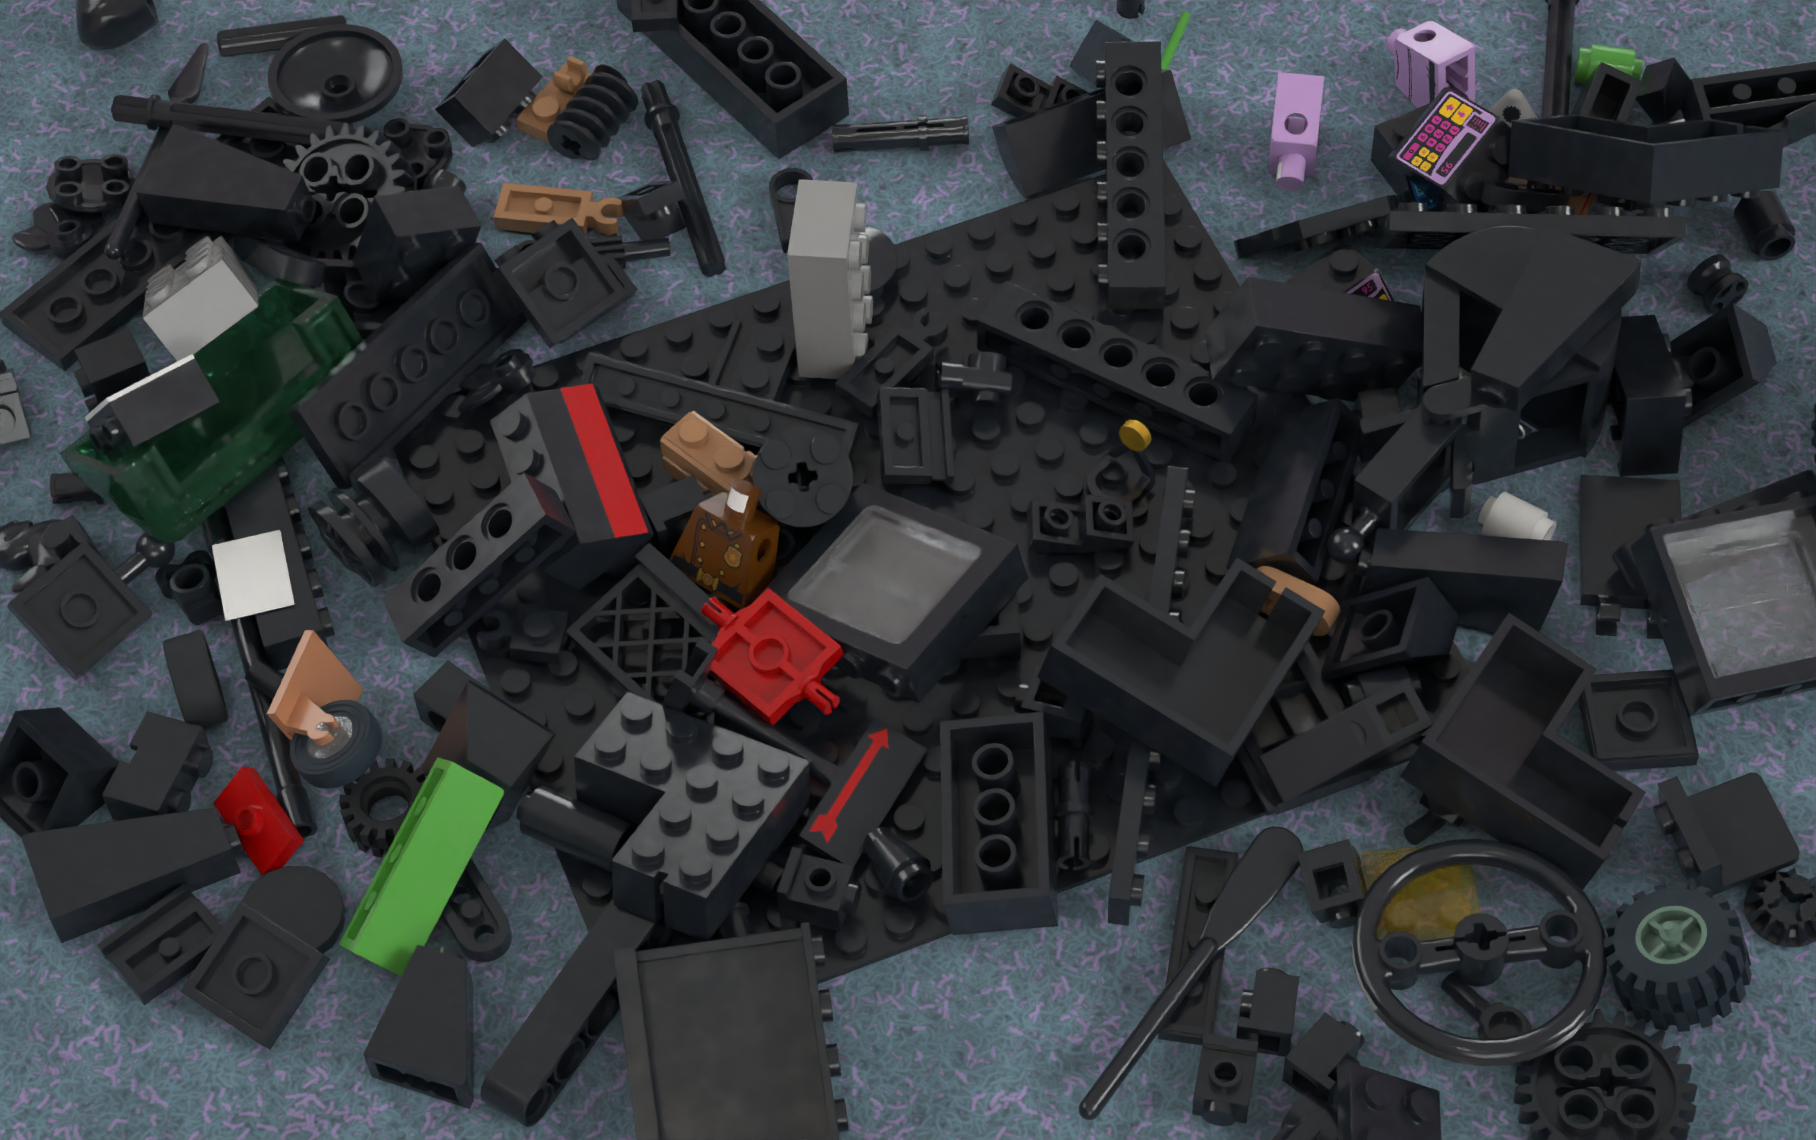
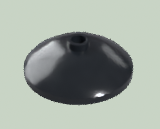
[268,24,403,124]

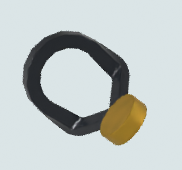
[1086,420,1156,506]

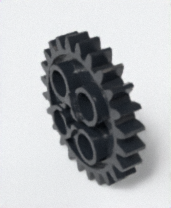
[283,123,414,260]
[1514,1009,1697,1140]

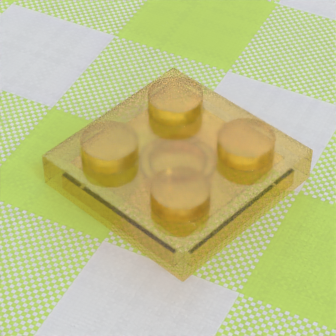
[1361,846,1481,941]

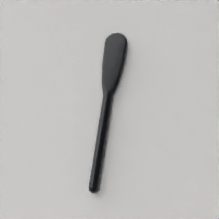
[1079,826,1303,1120]

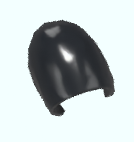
[76,0,159,50]

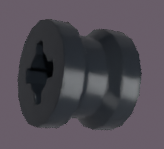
[1687,254,1749,314]

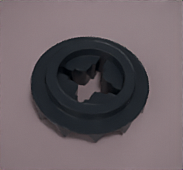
[1744,867,1816,948]

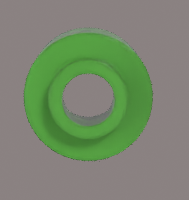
[1574,44,1643,84]

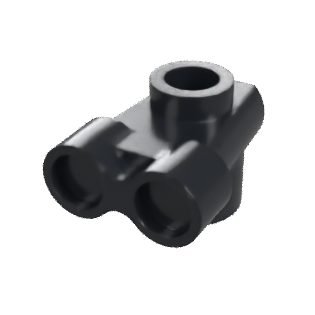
[934,352,1012,408]
[155,550,224,626]

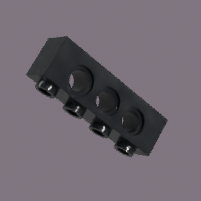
[383,473,577,658]

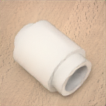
[1478,491,1556,540]

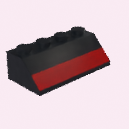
[490,383,654,590]

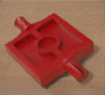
[701,588,844,726]

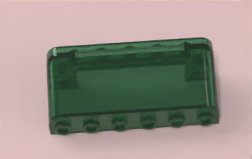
[60,277,363,543]

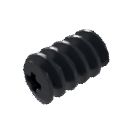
[547,64,639,161]

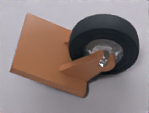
[267,630,383,789]

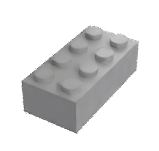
[787,179,873,379]
[143,236,259,361]

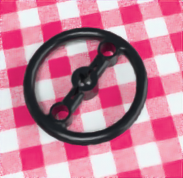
[1352,839,1608,1066]

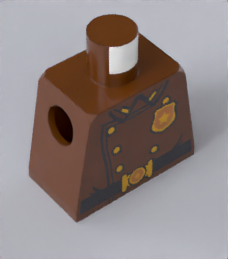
[669,480,780,609]

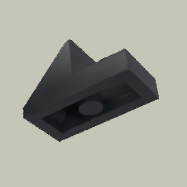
[618,180,686,240]

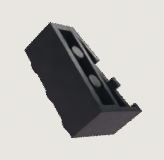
[1681,61,1816,148]

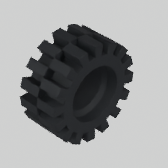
[339,758,426,858]

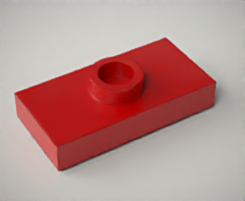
[213,767,304,876]

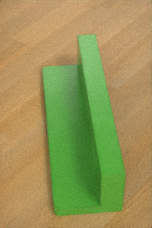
[339,757,504,977]

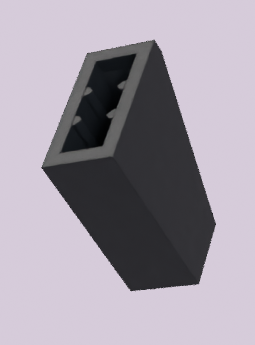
[363,945,474,1109]

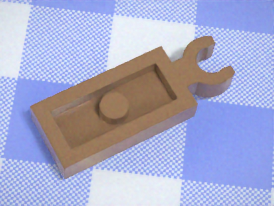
[493,183,624,236]

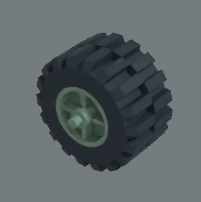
[1604,882,1752,1032]

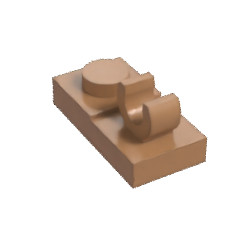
[516,56,592,143]

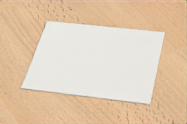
[212,530,295,621]

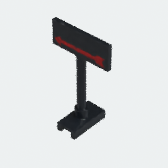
[662,638,927,866]

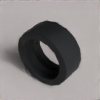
[163,630,229,728]

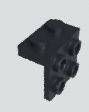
[1653,773,1799,895]

